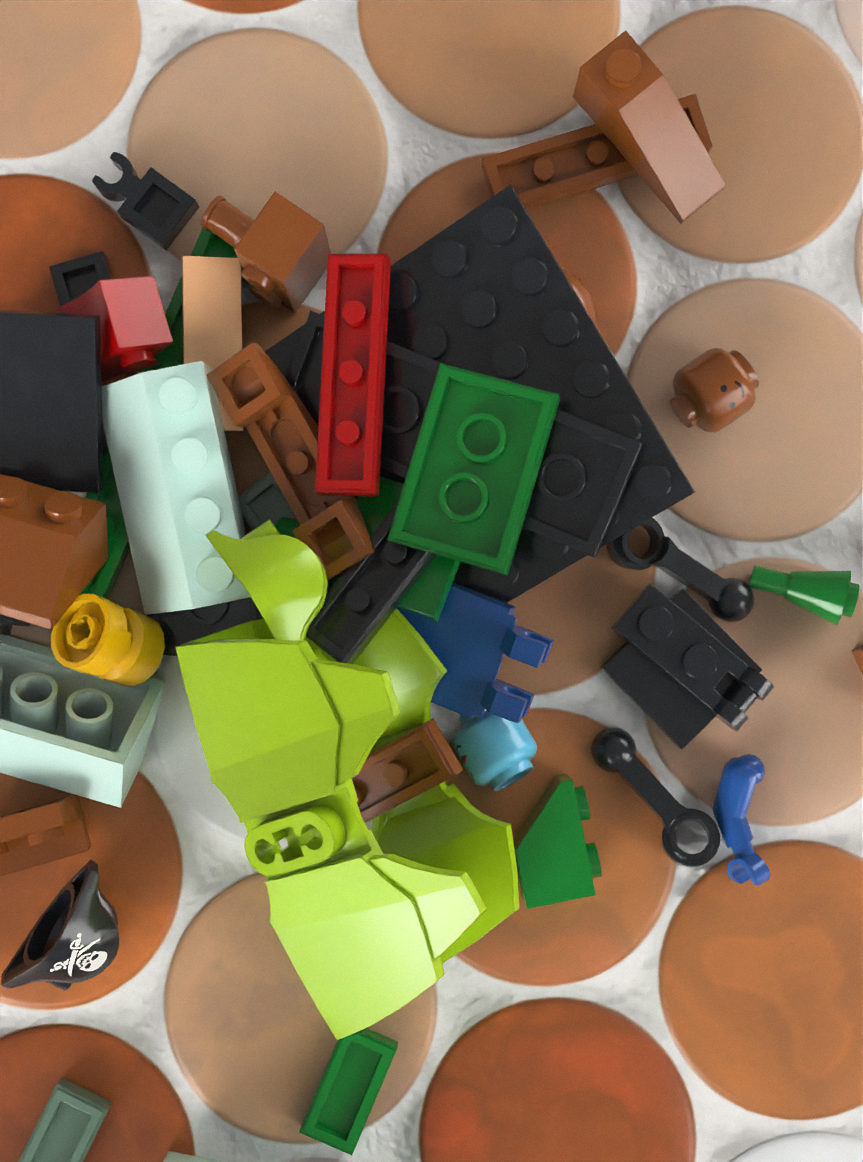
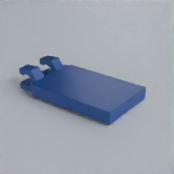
[397,582,554,724]

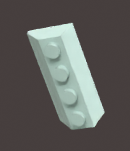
[102,361,251,615]
[0,634,165,808]

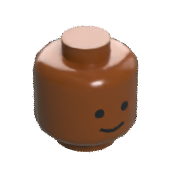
[670,348,759,433]

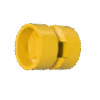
[51,594,165,687]

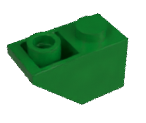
[513,774,602,909]

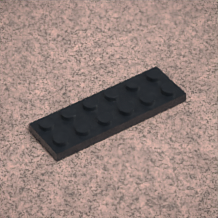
[286,310,644,558]

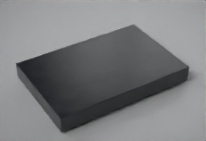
[0,309,104,493]

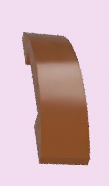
[207,342,374,580]

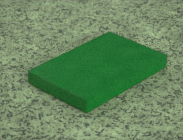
[387,363,560,576]

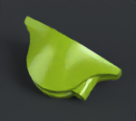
[205,519,328,641]

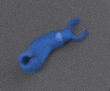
[713,754,771,886]

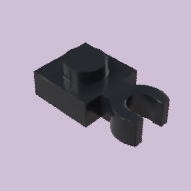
[92,152,199,251]

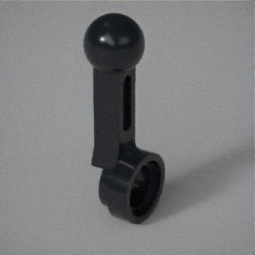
[606,518,754,622]
[591,727,720,868]

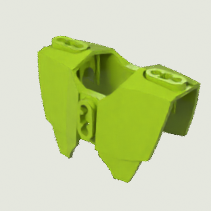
[175,608,520,1040]

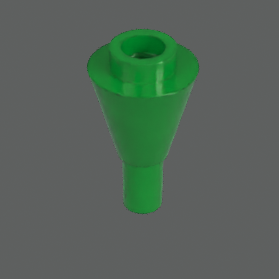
[749,565,860,626]

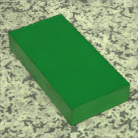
[299,1028,398,1155]

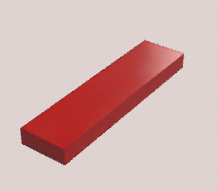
[315,253,391,497]

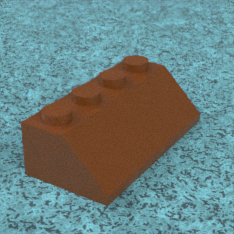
[0,474,109,630]

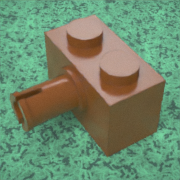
[201,191,331,313]

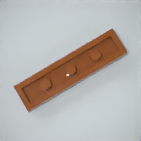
[482,94,713,209]

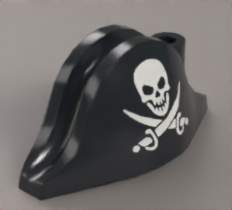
[1,860,119,991]

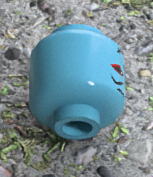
[452,709,537,791]

